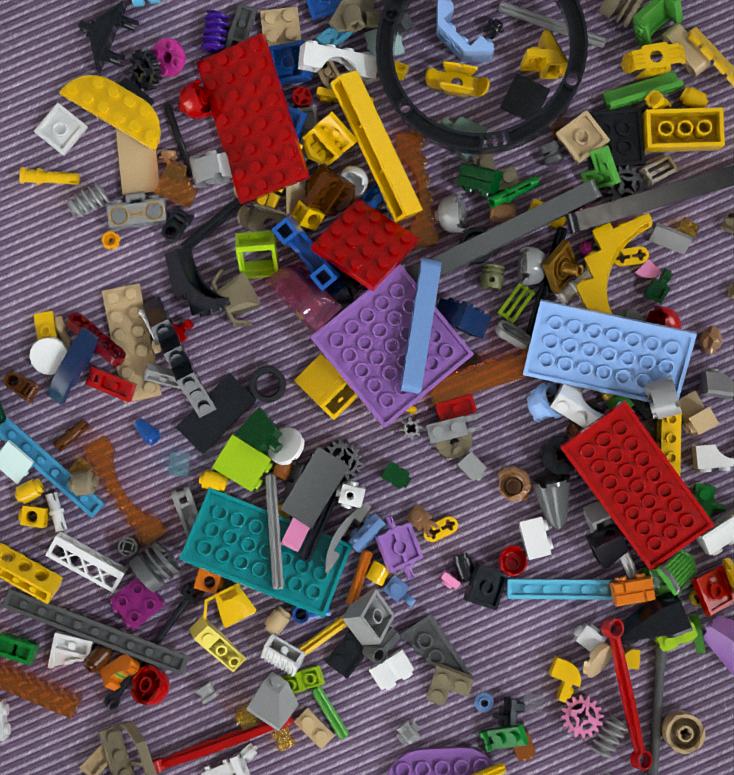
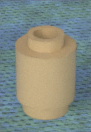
[264,606,292,635]

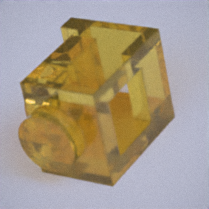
[235,704,259,730]

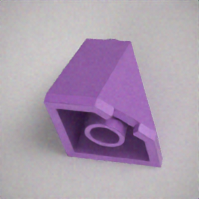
[703,616,734,675]

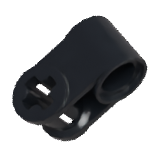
[162,205,195,243]

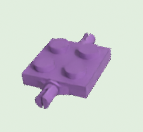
[375,515,424,579]

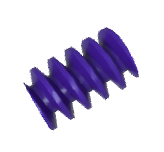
[200,10,230,53]

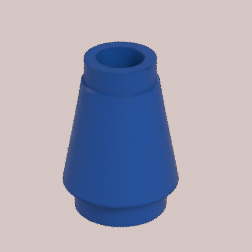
[133,418,162,446]

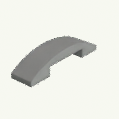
[325,505,371,574]

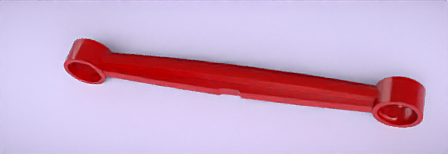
[601,618,653,770]
[152,716,294,774]

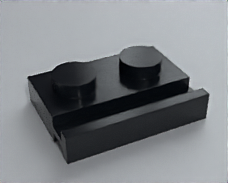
[325,631,365,679]

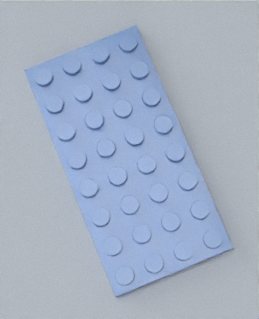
[523,299,697,402]

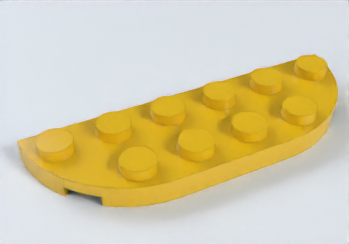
[59,75,161,151]

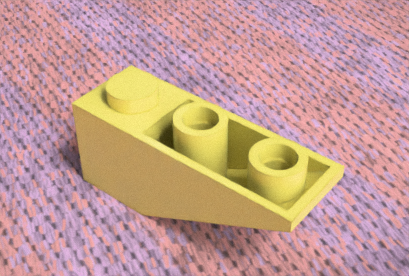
[189,616,247,672]

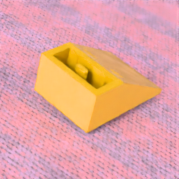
[294,354,358,421]

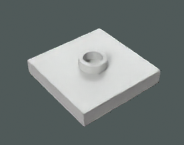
[34,102,88,156]

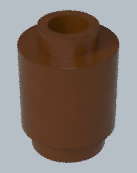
[84,645,113,673]

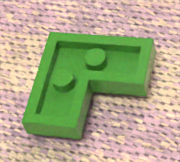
[581,145,621,188]

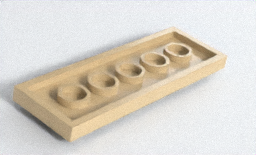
[102,283,163,403]

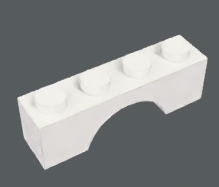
[298,40,377,83]
[692,445,734,473]

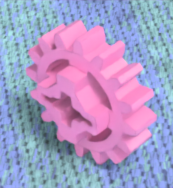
[561,695,604,739]

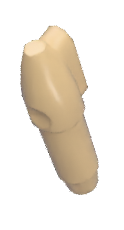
[54,316,71,350]

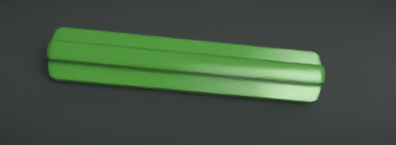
[312,686,349,739]

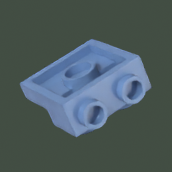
[348,513,387,552]

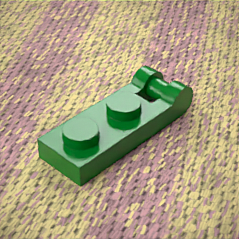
[478,724,529,752]

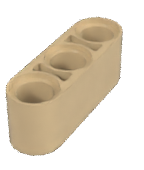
[661,23,711,77]

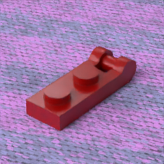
[85,365,137,402]

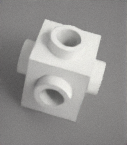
[335,480,366,509]

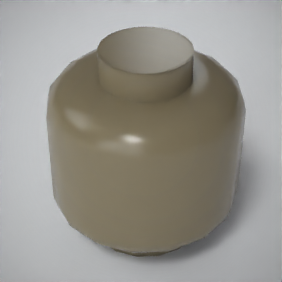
[68,470,99,496]

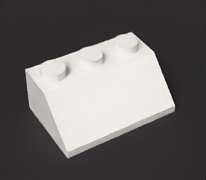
[696,508,734,556]

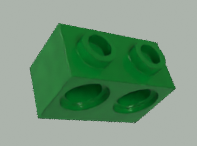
[0,632,40,665]

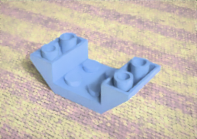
[436,0,495,62]

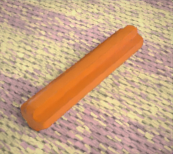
[346,550,373,605]

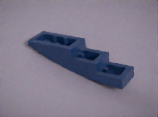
[47,328,99,405]

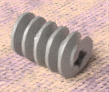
[67,183,110,220]
[589,713,628,758]

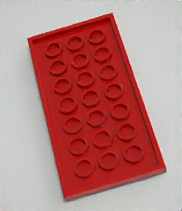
[196,33,310,205]
[560,400,715,571]

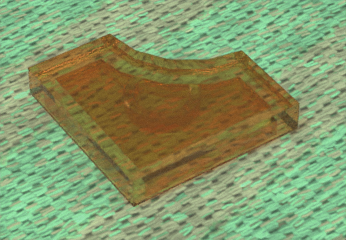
[154,159,198,208]

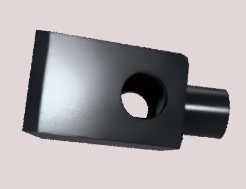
[585,524,629,570]

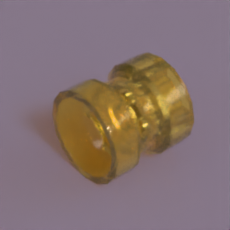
[271,726,296,752]

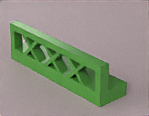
[602,71,684,110]

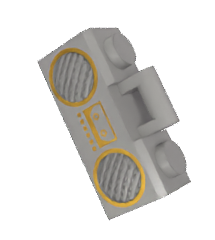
[107,191,168,230]

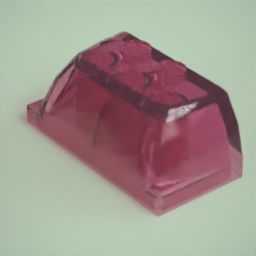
[265,262,342,334]

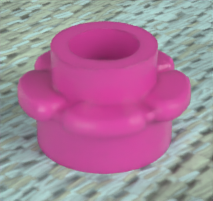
[579,240,593,258]

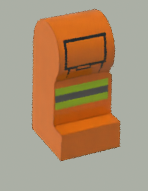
[99,654,140,691]

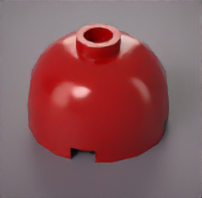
[178,80,212,120]
[646,306,682,329]
[131,666,170,706]

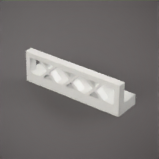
[45,531,128,593]

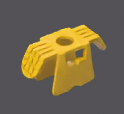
[621,42,686,79]
[425,61,490,98]
[203,583,256,628]

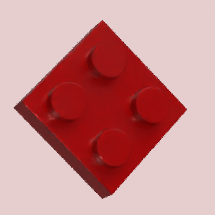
[691,565,734,616]

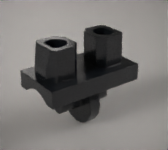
[493,697,525,727]

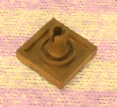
[542,240,584,295]

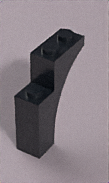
[165,248,231,318]

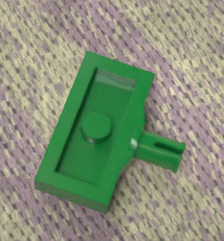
[694,484,726,519]

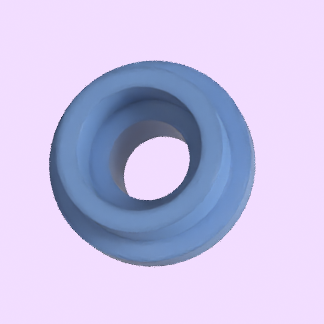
[474,692,494,712]

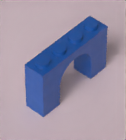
[271,215,341,291]

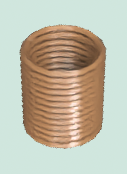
[489,203,516,223]

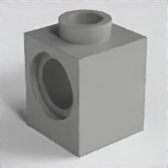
[456,451,487,481]

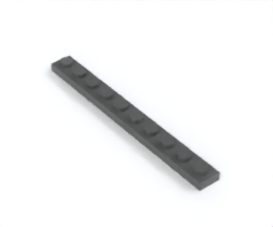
[3,589,190,675]

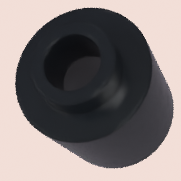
[452,552,474,582]

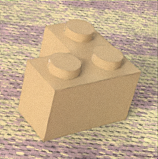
[678,391,719,436]

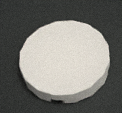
[30,337,68,375]
[268,427,304,465]

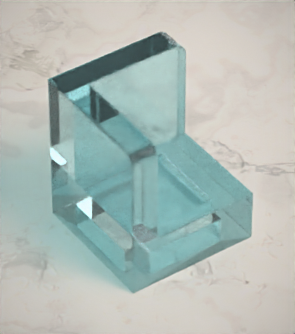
[168,452,191,476]

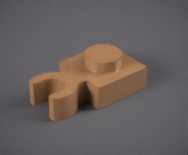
[405,503,439,537]

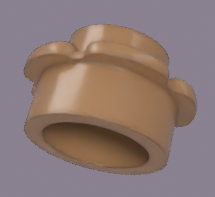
[159,150,178,163]

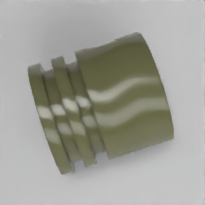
[479,264,505,291]

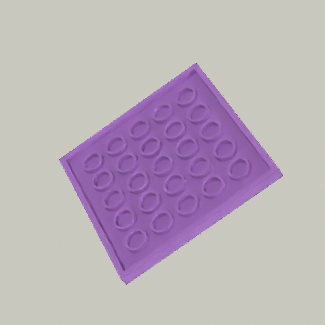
[310,264,474,428]

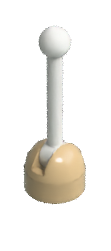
[138,309,162,354]

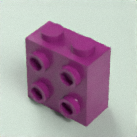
[110,577,167,630]

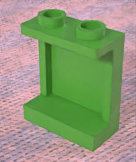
[632,0,683,46]

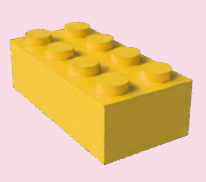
[642,107,725,153]

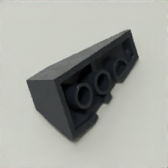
[611,591,693,645]

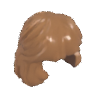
[498,466,531,502]

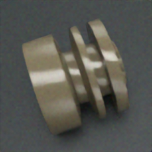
[599,0,645,28]

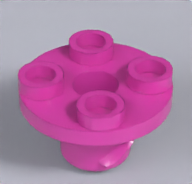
[151,38,186,77]

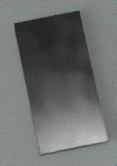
[176,373,257,454]

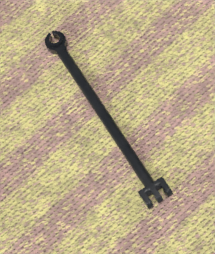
[104,582,204,709]

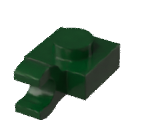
[644,268,673,304]

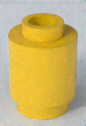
[679,86,709,108]
[199,469,228,492]
[14,478,45,504]

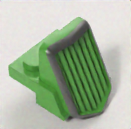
[641,549,698,596]

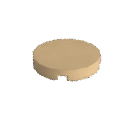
[583,642,612,678]

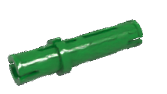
[488,175,540,208]

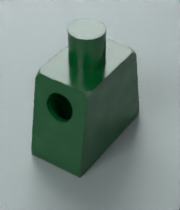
[235,407,283,454]

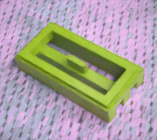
[498,282,535,324]

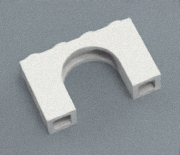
[550,383,635,428]

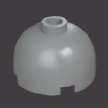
[435,194,467,233]
[517,247,546,285]

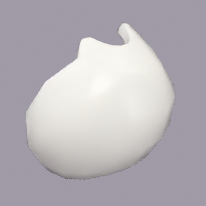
[341,166,368,196]

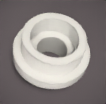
[240,743,258,761]

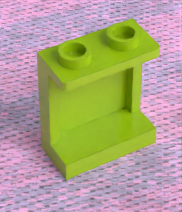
[212,435,273,492]

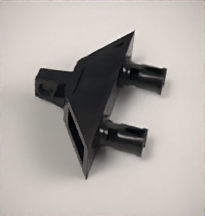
[78,0,139,74]

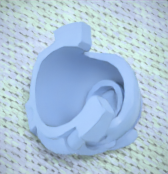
[527,382,564,423]

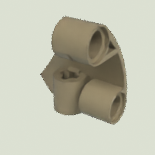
[329,0,382,32]

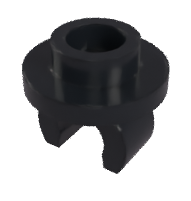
[483,18,504,39]

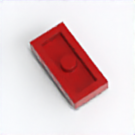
[435,394,477,422]

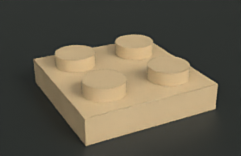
[260,7,301,46]
[555,110,610,165]

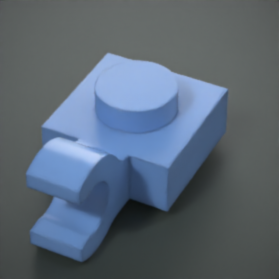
[382,575,416,607]

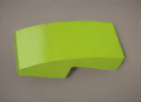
[281,665,325,694]

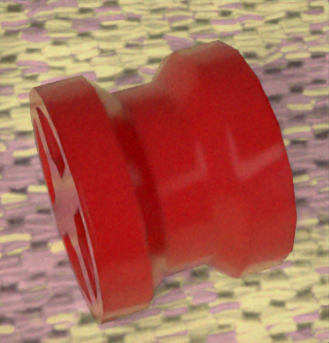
[292,87,312,108]

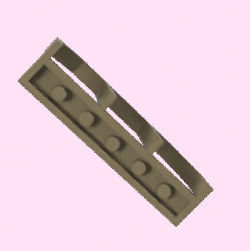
[98,721,157,775]

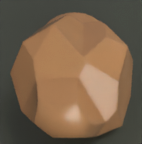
[698,326,722,354]

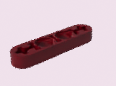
[67,312,126,366]

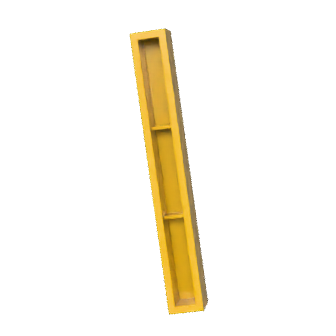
[330,71,423,223]

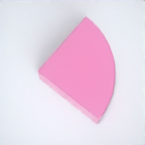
[634,259,661,279]

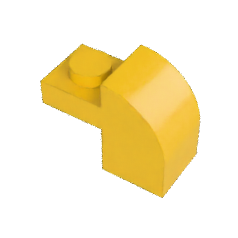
[548,655,581,703]

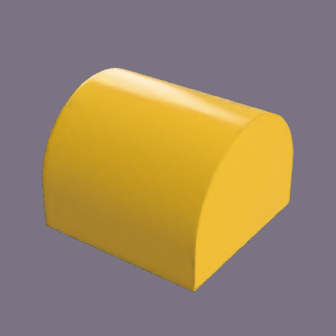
[366,559,389,586]
[624,647,641,670]

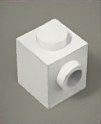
[573,623,606,652]

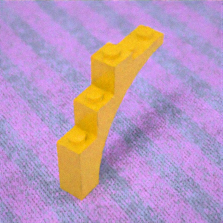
[576,213,652,314]

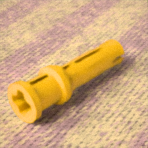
[19,167,80,185]

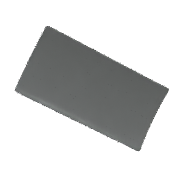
[281,447,349,528]

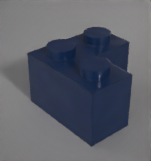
[437,297,491,339]

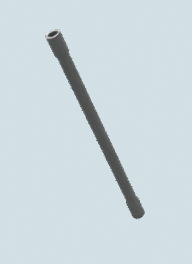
[648,646,667,775]

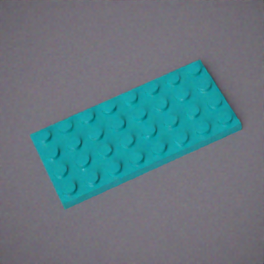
[179,487,352,618]

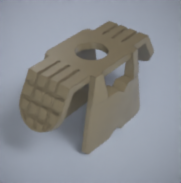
[237,204,288,240]
[211,269,260,327]

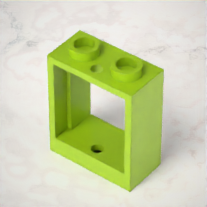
[235,231,279,279]

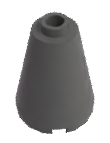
[531,474,570,529]

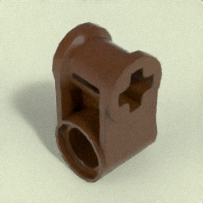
[4,372,43,404]

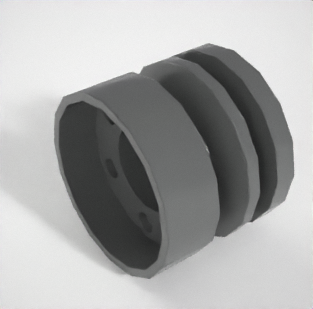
[129,540,181,593]

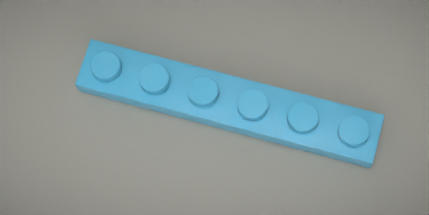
[507,579,615,600]

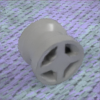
[195,681,220,704]

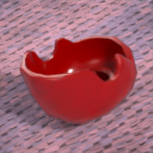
[498,545,527,576]

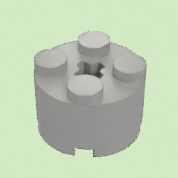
[189,150,232,188]
[644,375,682,420]

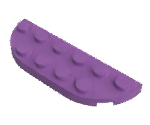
[387,746,495,775]

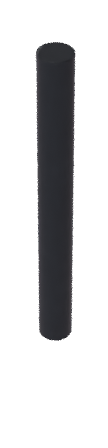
[164,105,193,178]

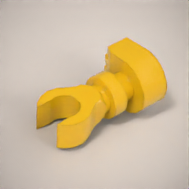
[644,90,672,109]

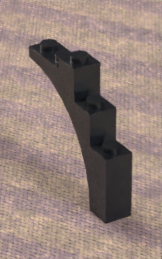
[142,296,216,418]

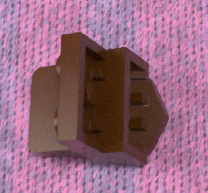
[303,164,356,216]

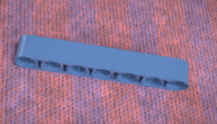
[400,258,442,394]

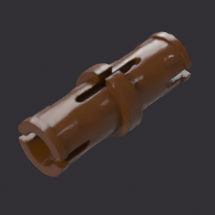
[53,418,90,452]

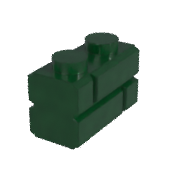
[457,163,503,197]
[381,461,412,489]

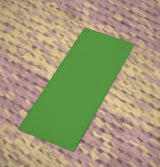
[690,615,706,654]

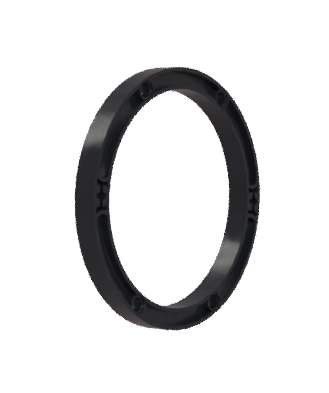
[375,0,588,155]

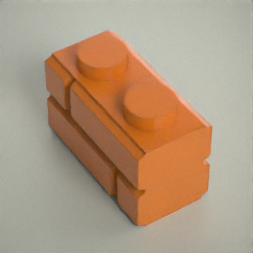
[610,572,656,607]

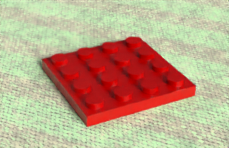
[311,198,419,291]

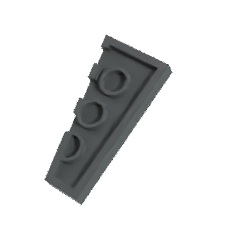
[399,613,473,676]

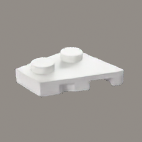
[48,631,94,668]

